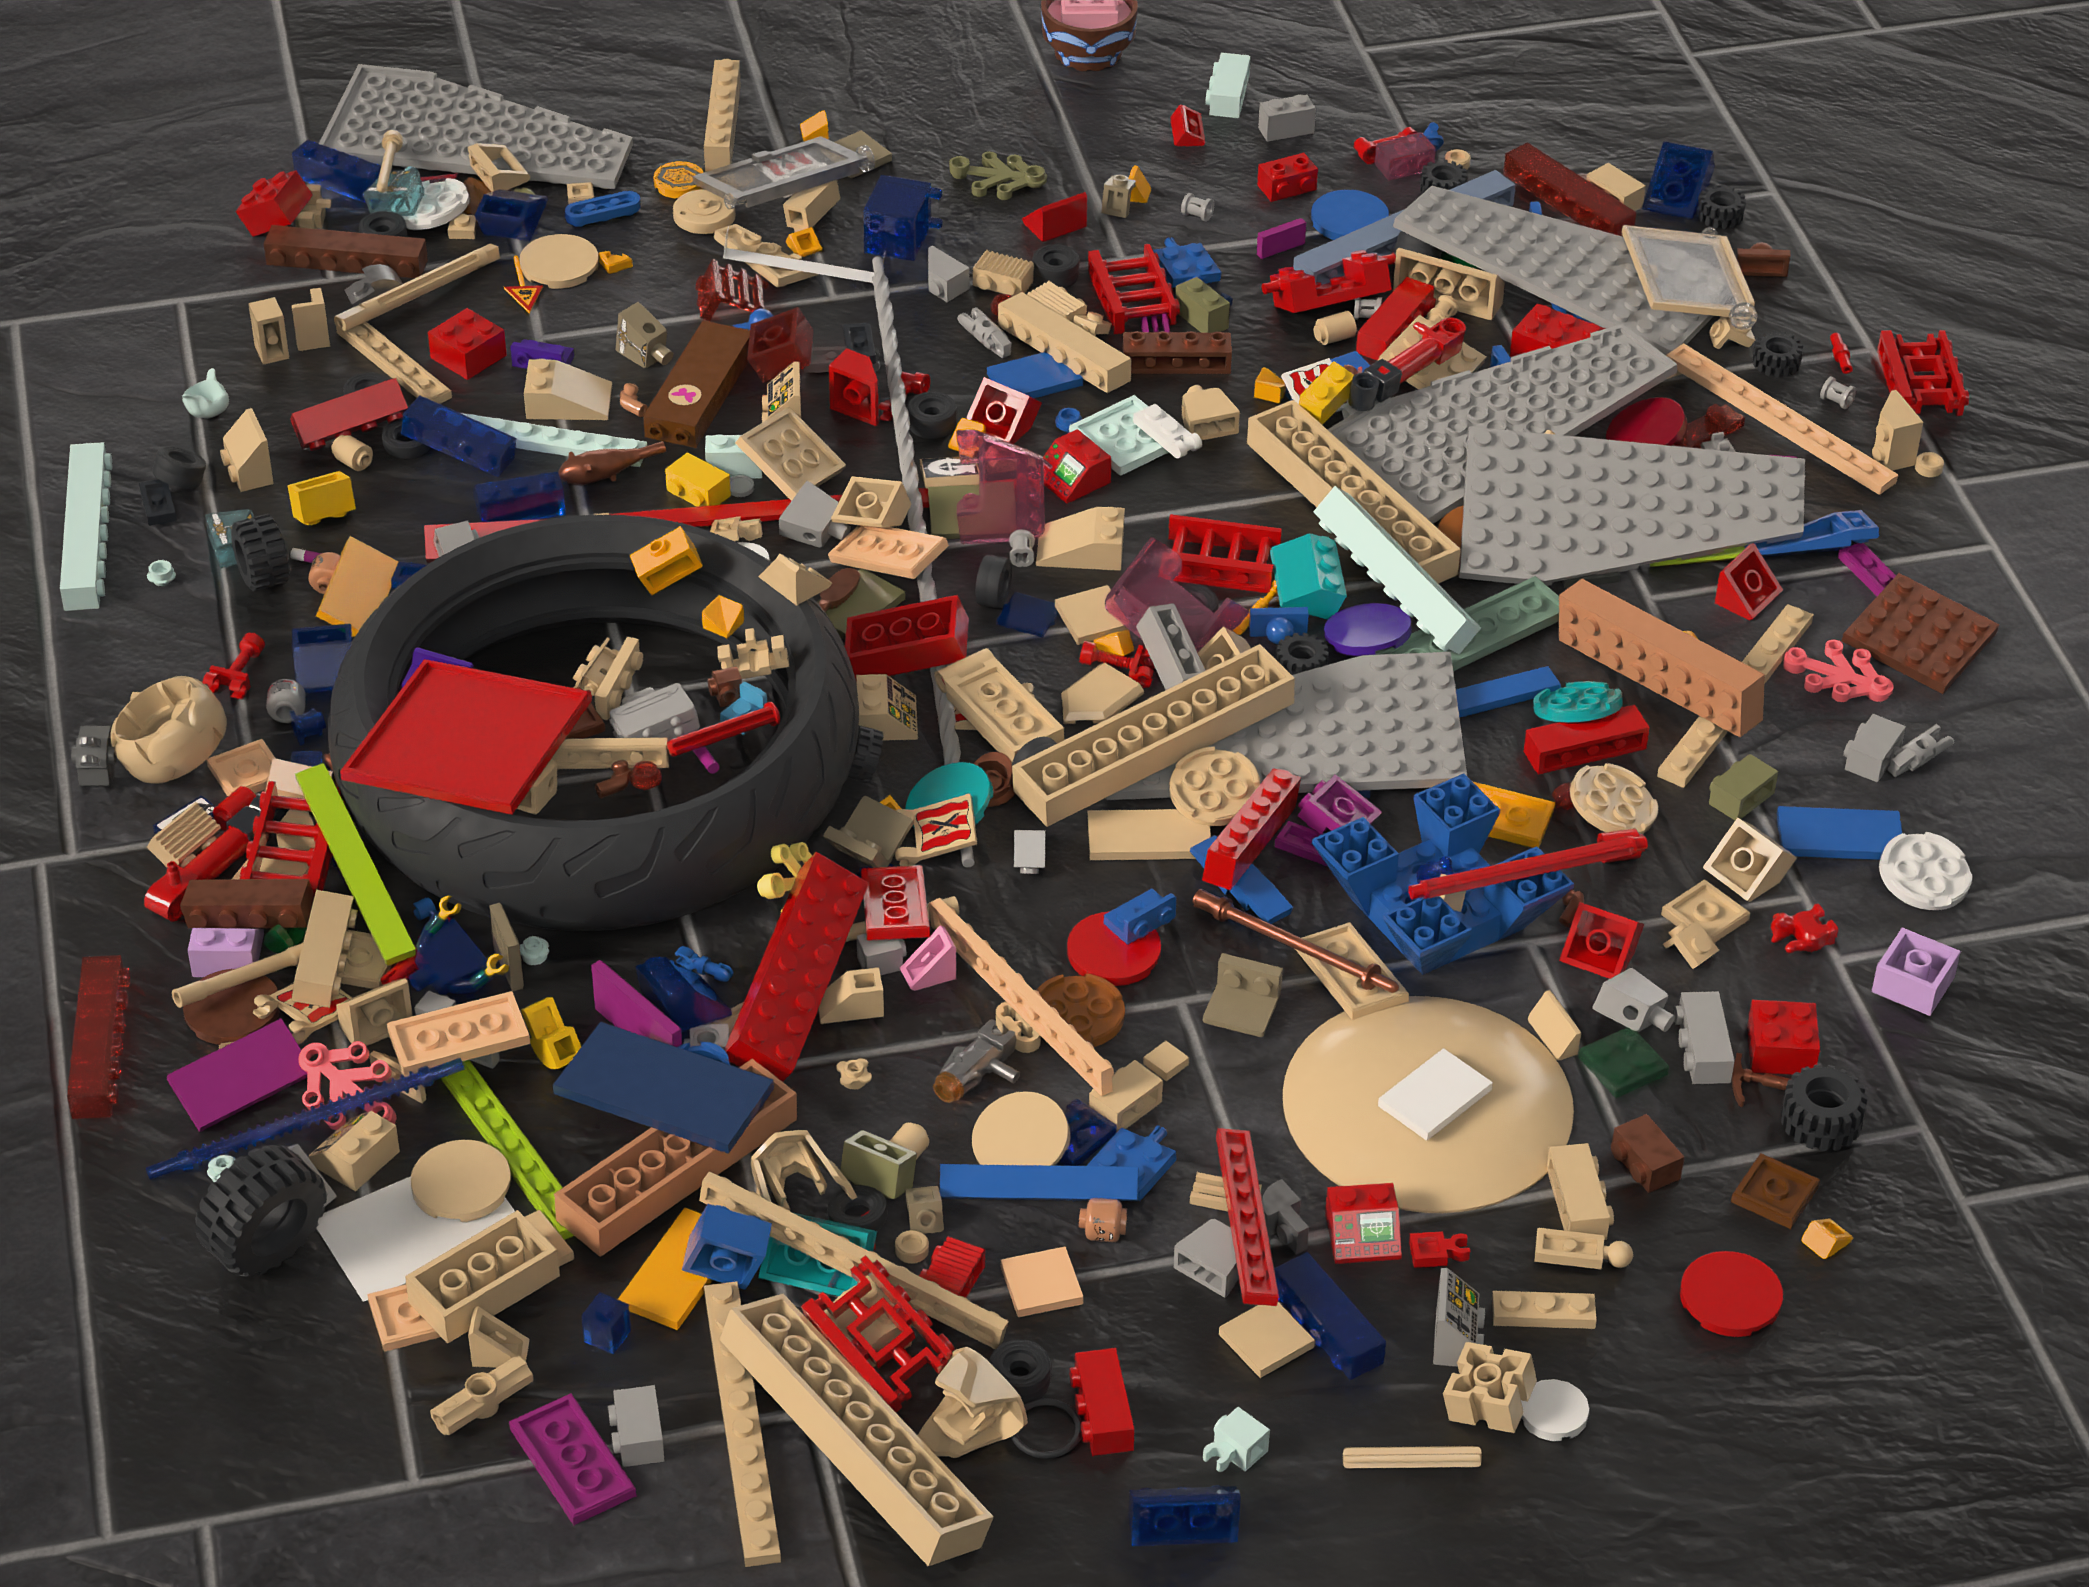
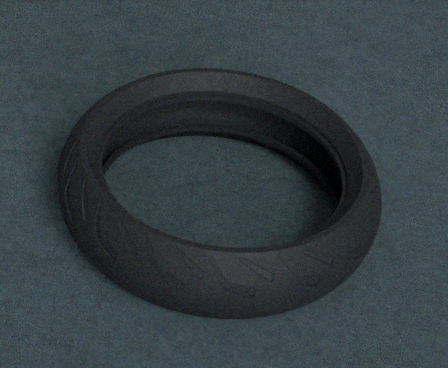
[328,515,859,931]

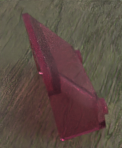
[956,429,1045,544]
[1105,537,1249,653]

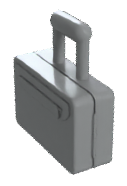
[609,683,700,741]

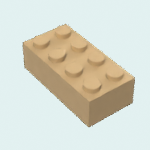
[405,1210,560,1343]

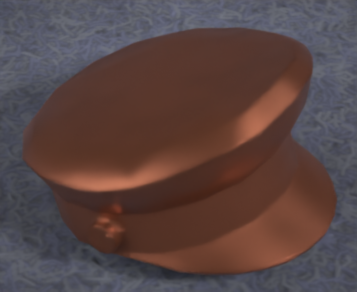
[974,752,1015,807]

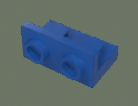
[1104,889,1176,945]

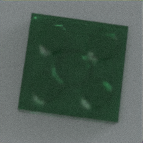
[1578,1027,1669,1098]

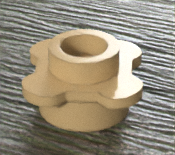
[837,1058,872,1089]

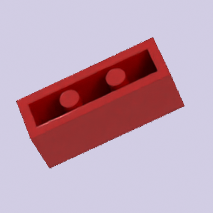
[1069,1348,1134,1456]

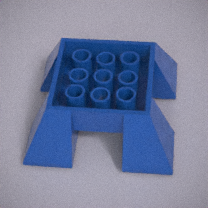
[1312,773,1574,975]

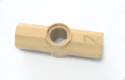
[430,1356,533,1436]

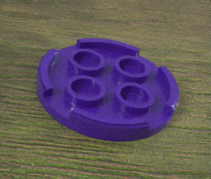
[1324,603,1412,656]

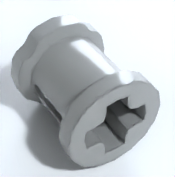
[1181,193,1214,222]
[1354,297,1382,320]
[1820,376,1856,409]
[1009,529,1035,567]

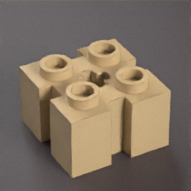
[1443,1342,1537,1433]

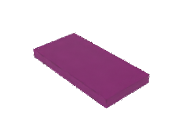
[591,960,682,1047]
[167,1018,308,1132]
[509,1393,637,1526]

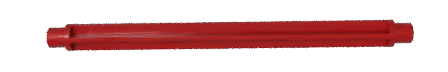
[1408,835,1648,900]

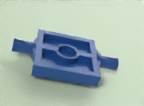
[1153,237,1221,288]
[1087,1125,1176,1201]

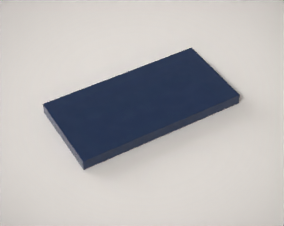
[553,1022,774,1154]

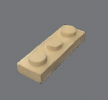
[595,637,643,720]
[1492,1291,1596,1329]

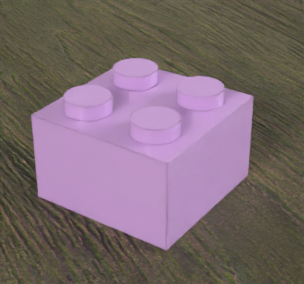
[1872,928,1961,1016]

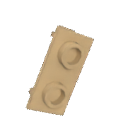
[573,637,619,696]

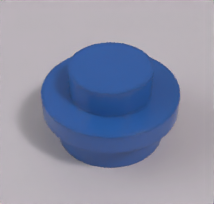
[1055,408,1082,432]

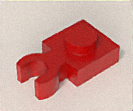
[1409,1231,1470,1268]

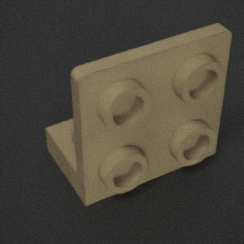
[823,796,914,868]
[1203,953,1283,1037]

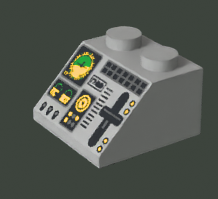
[1433,1268,1485,1367]

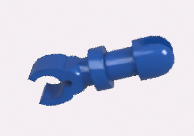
[674,946,733,982]

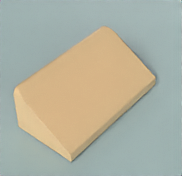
[1528,990,1581,1060]

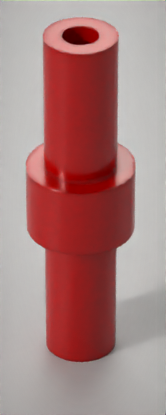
[1830,333,1853,374]

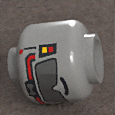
[266,679,306,723]

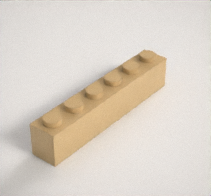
[704,59,741,172]
[998,292,1131,393]

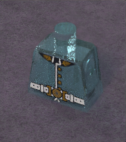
[363,166,425,216]
[205,509,254,569]

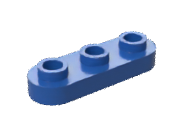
[565,191,641,227]

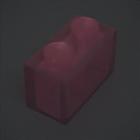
[1375,132,1436,181]

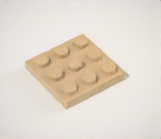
[1378,315,1486,389]
[735,407,846,501]

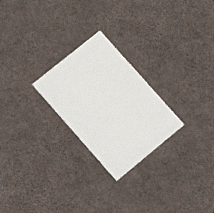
[317,1176,515,1302]

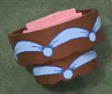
[1041,0,1138,71]

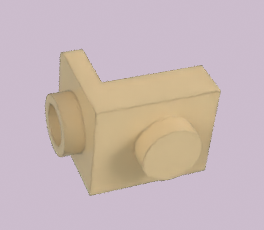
[1072,312,1111,337]
[1709,316,1755,349]
[1663,920,1719,969]

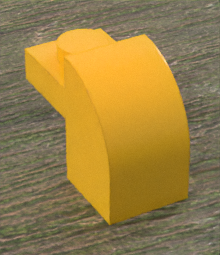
[521,997,581,1069]

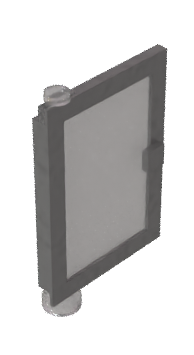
[692,136,875,209]

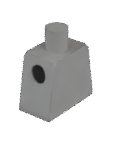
[779,481,851,548]
[1592,968,1675,1032]
[1174,1219,1239,1298]

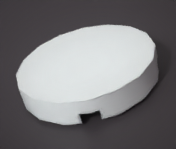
[1521,1379,1589,1441]

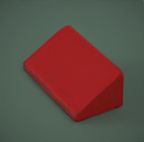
[1171,104,1205,146]

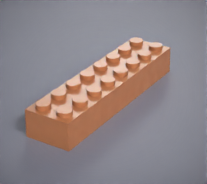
[1559,579,1765,737]
[554,1059,797,1257]

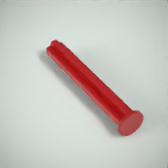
[667,702,780,756]

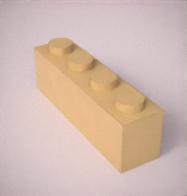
[292,890,358,1008]

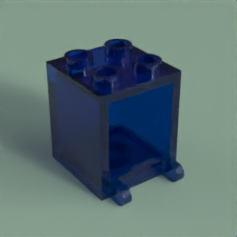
[863,175,943,261]

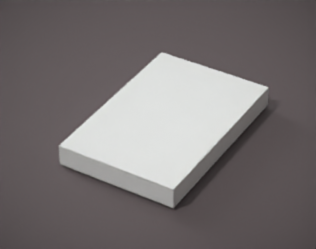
[1378,1048,1493,1141]

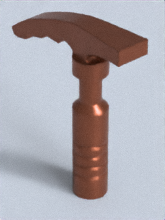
[1732,1053,1791,1107]

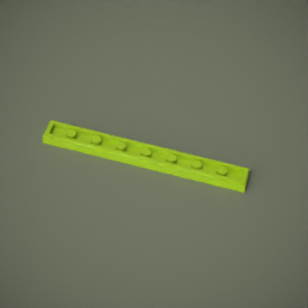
[295,763,416,966]
[438,1060,574,1240]

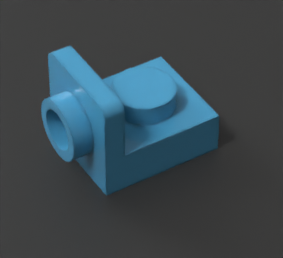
[720,681,767,735]

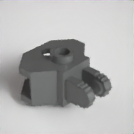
[71,726,117,787]

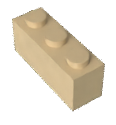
[1547,1143,1614,1240]

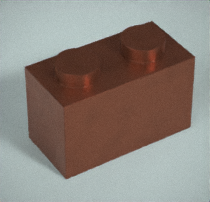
[1611,1114,1684,1193]

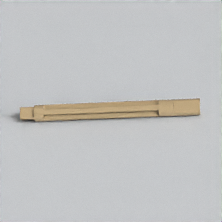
[334,244,500,331]

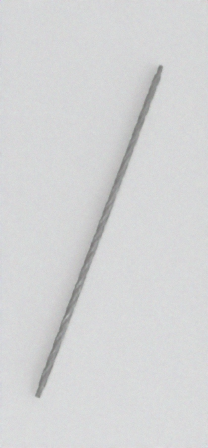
[872,257,974,867]

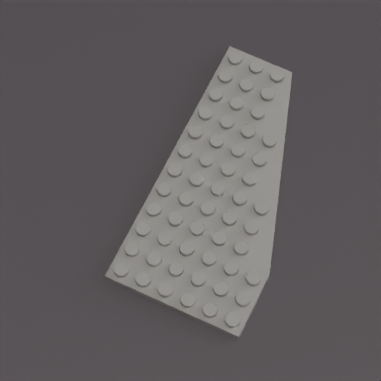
[316,64,633,189]
[1393,186,1732,355]
[1327,324,1677,524]
[1459,426,1805,586]
[1106,652,1467,800]

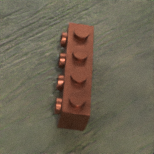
[1123,331,1232,374]
[180,879,315,928]

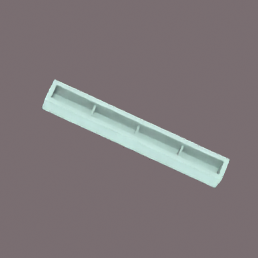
[60,442,112,611]
[1313,486,1481,654]

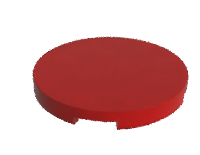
[1067,911,1161,986]
[1680,1251,1783,1337]

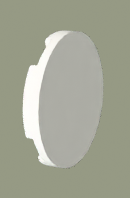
[392,178,470,230]
[1879,832,1972,910]

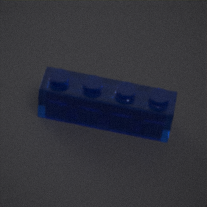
[292,140,394,208]
[401,395,517,477]
[1274,1252,1386,1380]

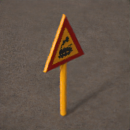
[504,255,543,314]

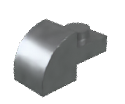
[344,264,403,307]
[1262,1179,1309,1254]

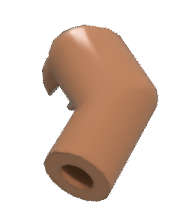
[620,383,647,417]

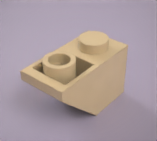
[818,967,884,1024]

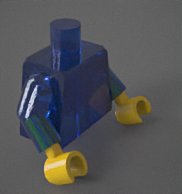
[409,896,509,995]

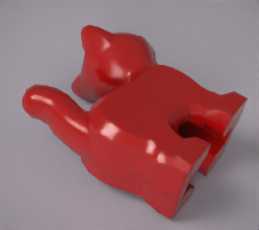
[1770,903,1838,954]

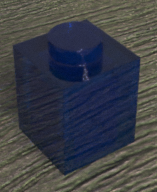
[582,1292,631,1354]

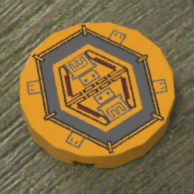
[654,161,704,198]

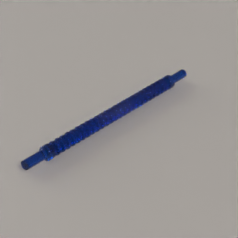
[146,1058,465,1180]

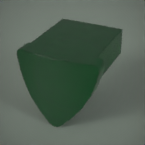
[264,924,307,954]

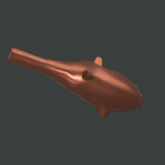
[558,441,666,486]

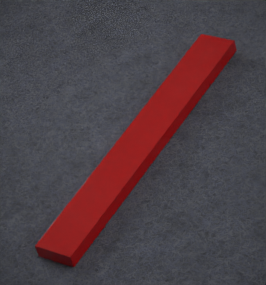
[1216,1128,1279,1306]

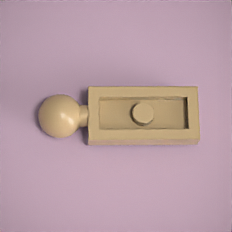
[1534,1228,1633,1269]

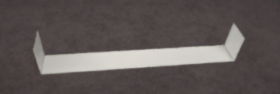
[723,226,885,283]

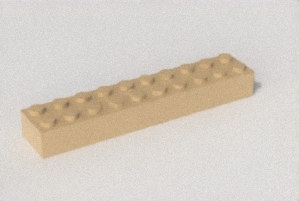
[1247,400,1461,584]
[1012,644,1295,827]
[720,1294,994,1566]

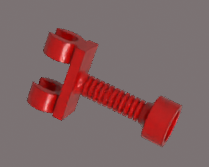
[202,633,265,700]
[1079,641,1155,688]

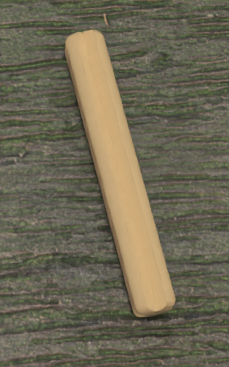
[1343,1446,1482,1469]

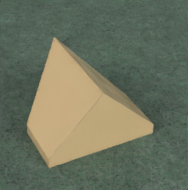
[758,553,832,606]

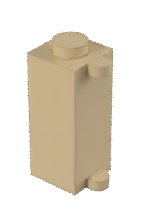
[783,180,840,232]

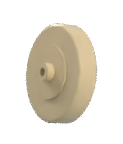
[673,189,736,234]

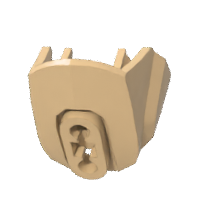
[751,1130,857,1210]
[917,1347,1028,1458]

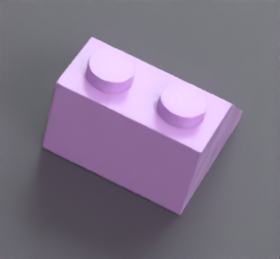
[188,928,264,977]

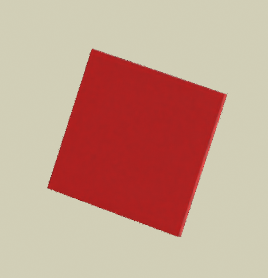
[340,659,592,815]

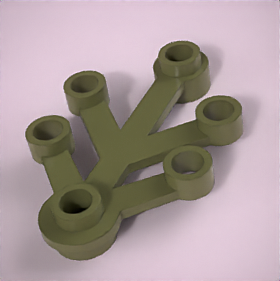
[949,151,1047,200]

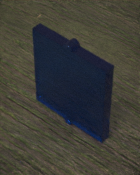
[996,592,1059,638]

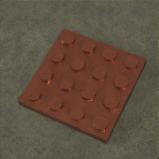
[1841,573,1999,694]

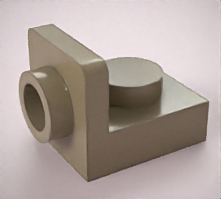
[1101,175,1136,218]
[905,1186,944,1234]

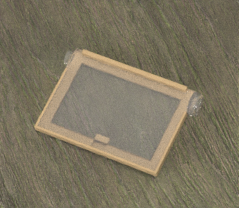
[1621,225,1757,330]

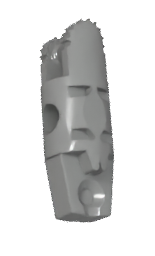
[957,307,1011,358]
[1887,724,1954,777]

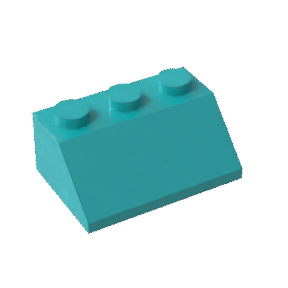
[1270,533,1347,620]
[758,1212,877,1296]

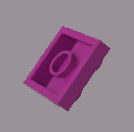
[1298,774,1382,834]

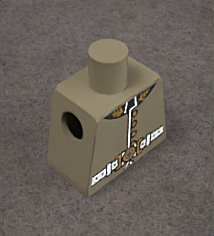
[615,302,673,368]

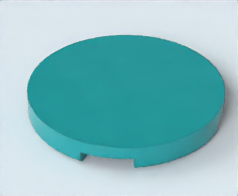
[1533,681,1623,722]
[905,762,994,830]

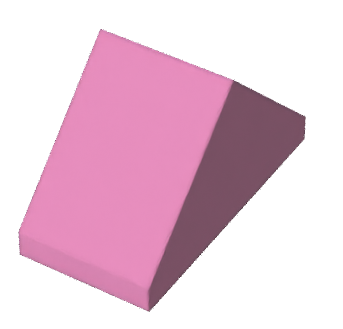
[900,925,956,991]

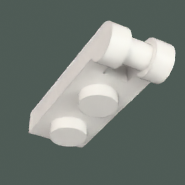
[1133,404,1202,458]

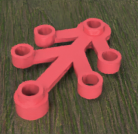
[1783,640,1894,702]
[299,1041,397,1130]

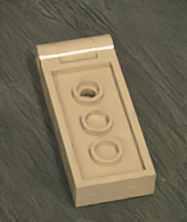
[934,648,1064,762]

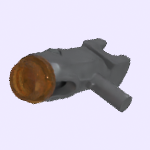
[933,1020,1020,1103]

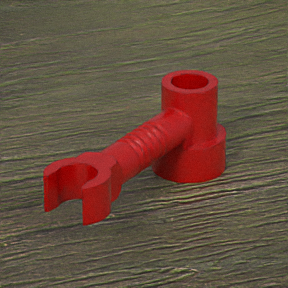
[1354,127,1417,164]
[878,372,931,421]

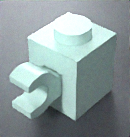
[1203,1407,1270,1472]

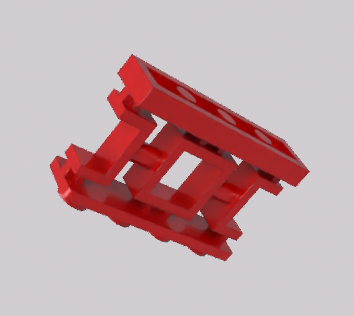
[1877,330,1969,416]
[801,1255,955,1412]

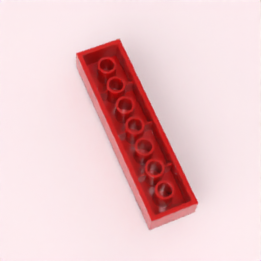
[724,851,869,1082]

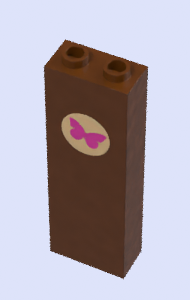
[643,321,754,448]

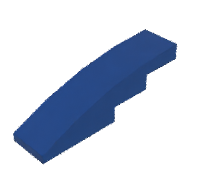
[1190,835,1293,924]

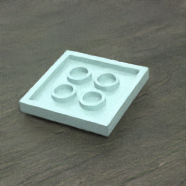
[1069,395,1169,476]

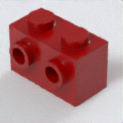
[1257,153,1318,202]

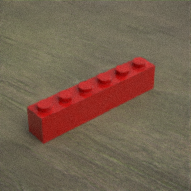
[1202,768,1301,890]

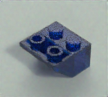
[475,189,548,241]
[292,624,353,693]

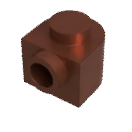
[707,666,742,707]

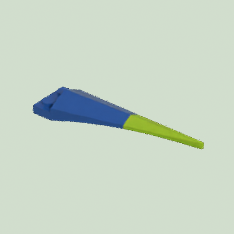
[1650,510,1879,567]

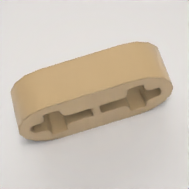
[996,1002,1041,1053]

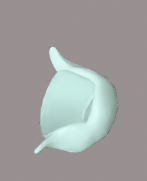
[182,368,229,419]

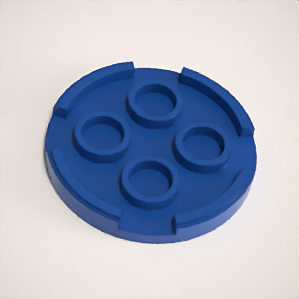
[1311,190,1389,240]

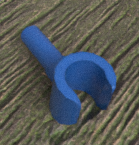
[413,898,439,921]

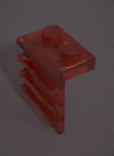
[695,259,771,321]

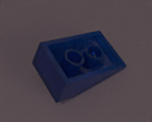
[1642,142,1715,219]

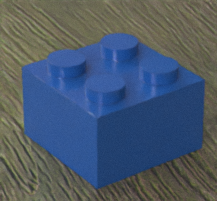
[682,1203,772,1290]

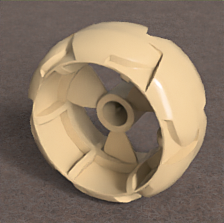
[110,676,227,784]

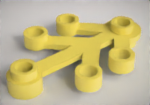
[757,842,812,913]

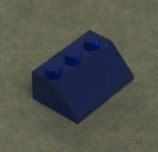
[472,472,566,522]
[636,957,732,1032]
[1128,1485,1241,1546]

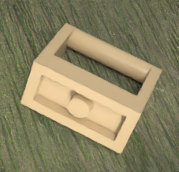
[468,143,530,196]

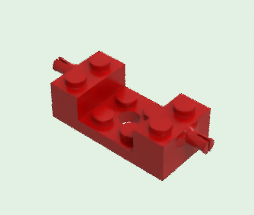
[1262,250,1396,313]

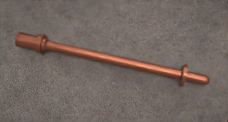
[1193,889,1399,993]

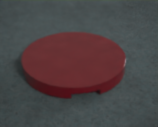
[1606,397,1687,446]

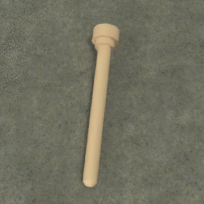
[376,130,403,193]

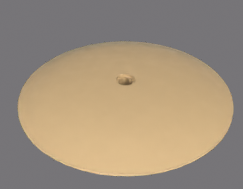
[1283,996,1574,1213]

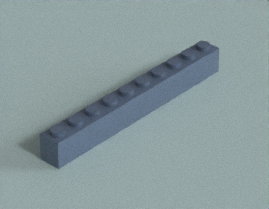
[1293,170,1516,284]

